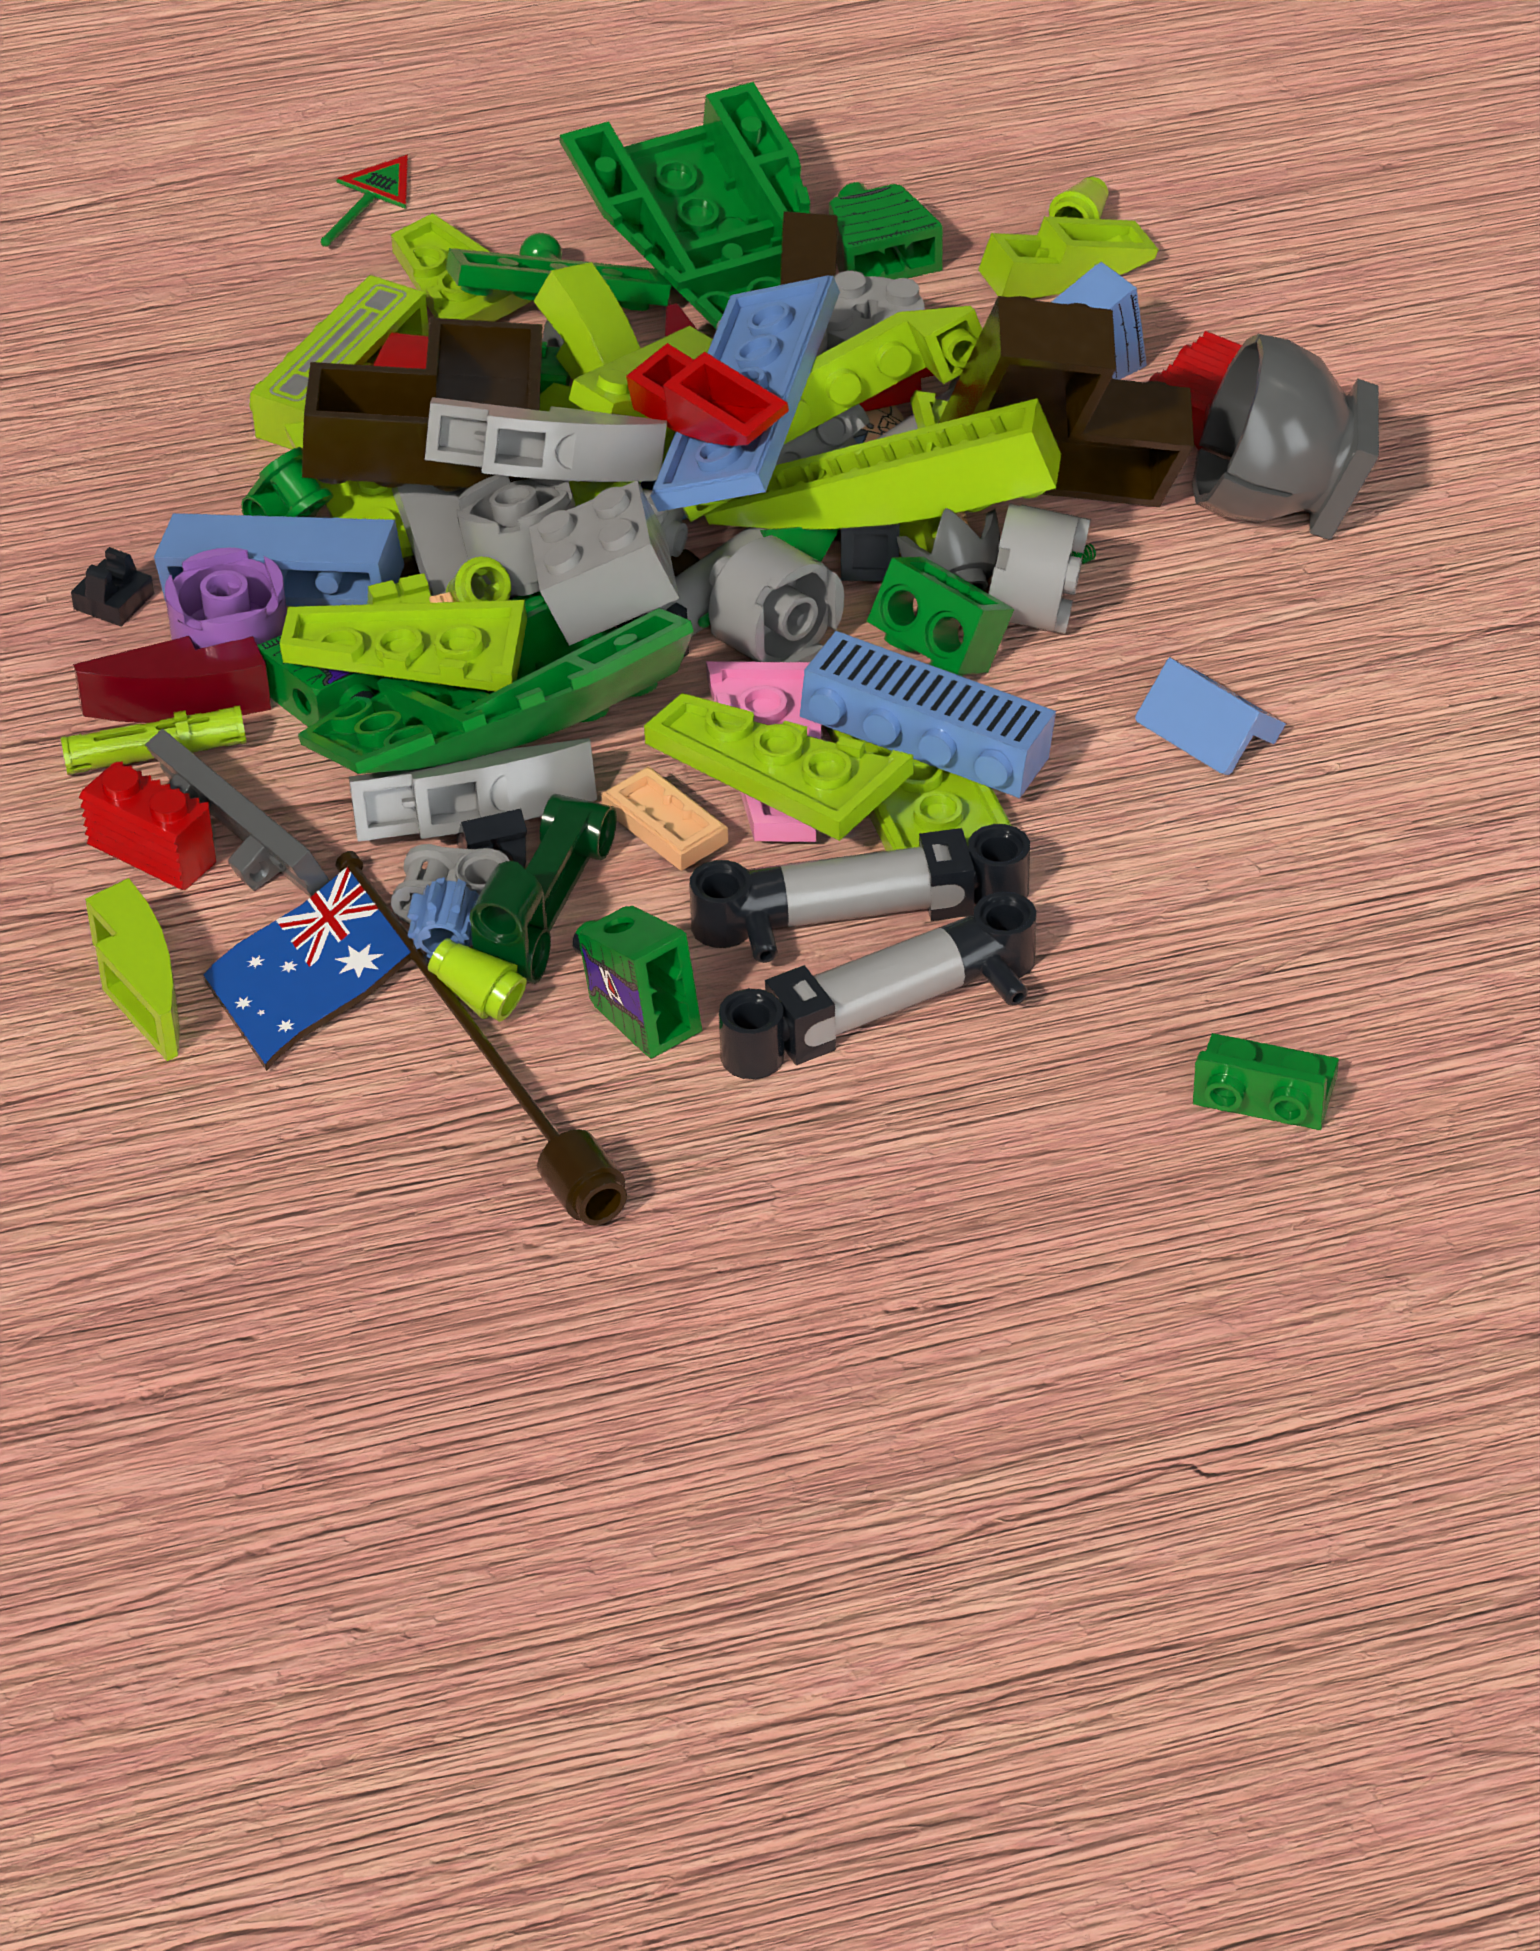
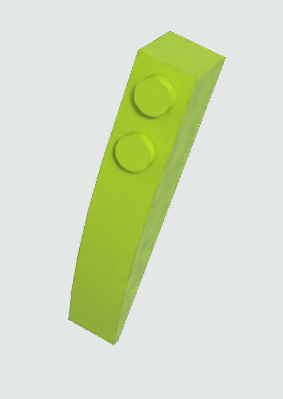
[704,398,1061,529]

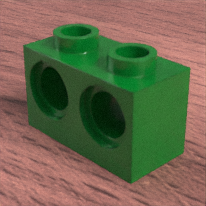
[866,557,1014,676]

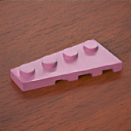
[706,661,823,842]

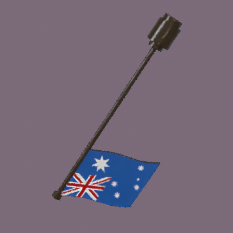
[203,851,627,1226]

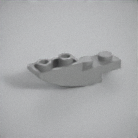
[425,397,667,482]
[349,738,597,842]

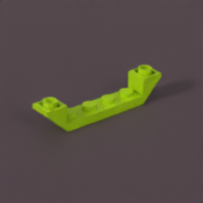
[682,306,982,522]

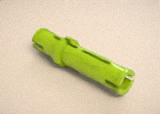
[61,705,247,775]

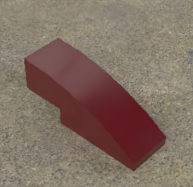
[73,636,271,723]

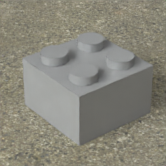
[529,480,679,646]

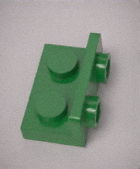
[1193,1033,1339,1130]

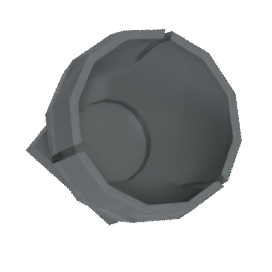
[1192,334,1379,540]

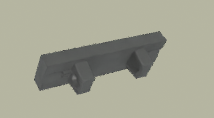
[145,728,330,897]

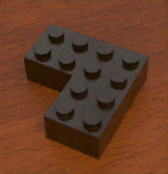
[938,296,1194,507]
[302,318,543,491]

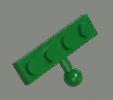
[446,232,671,311]

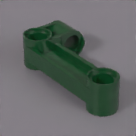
[469,794,617,984]

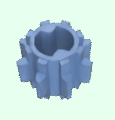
[407,877,479,959]

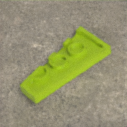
[644,693,914,841]

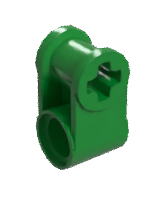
[241,447,334,517]

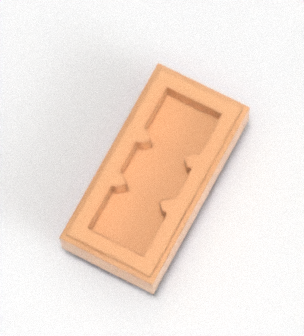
[601,766,728,871]

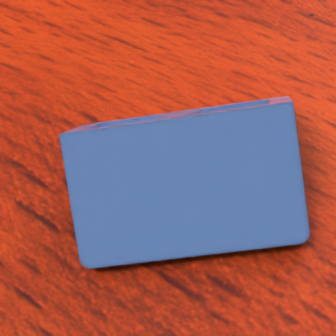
[1135,657,1286,775]

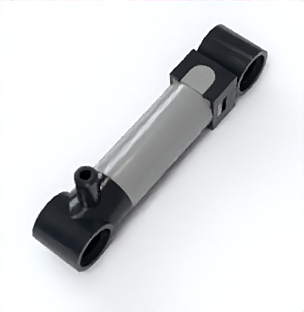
[689,824,1030,963]
[719,892,1037,1080]

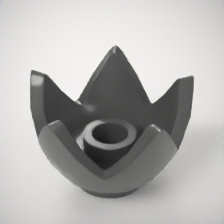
[896,508,1000,591]

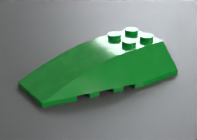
[560,82,811,330]
[298,590,694,774]

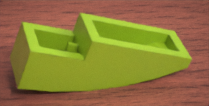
[978,216,1159,298]
[533,262,640,379]
[85,878,180,1061]

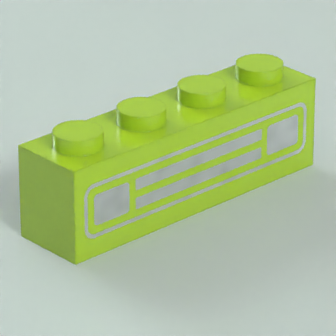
[249,275,429,450]

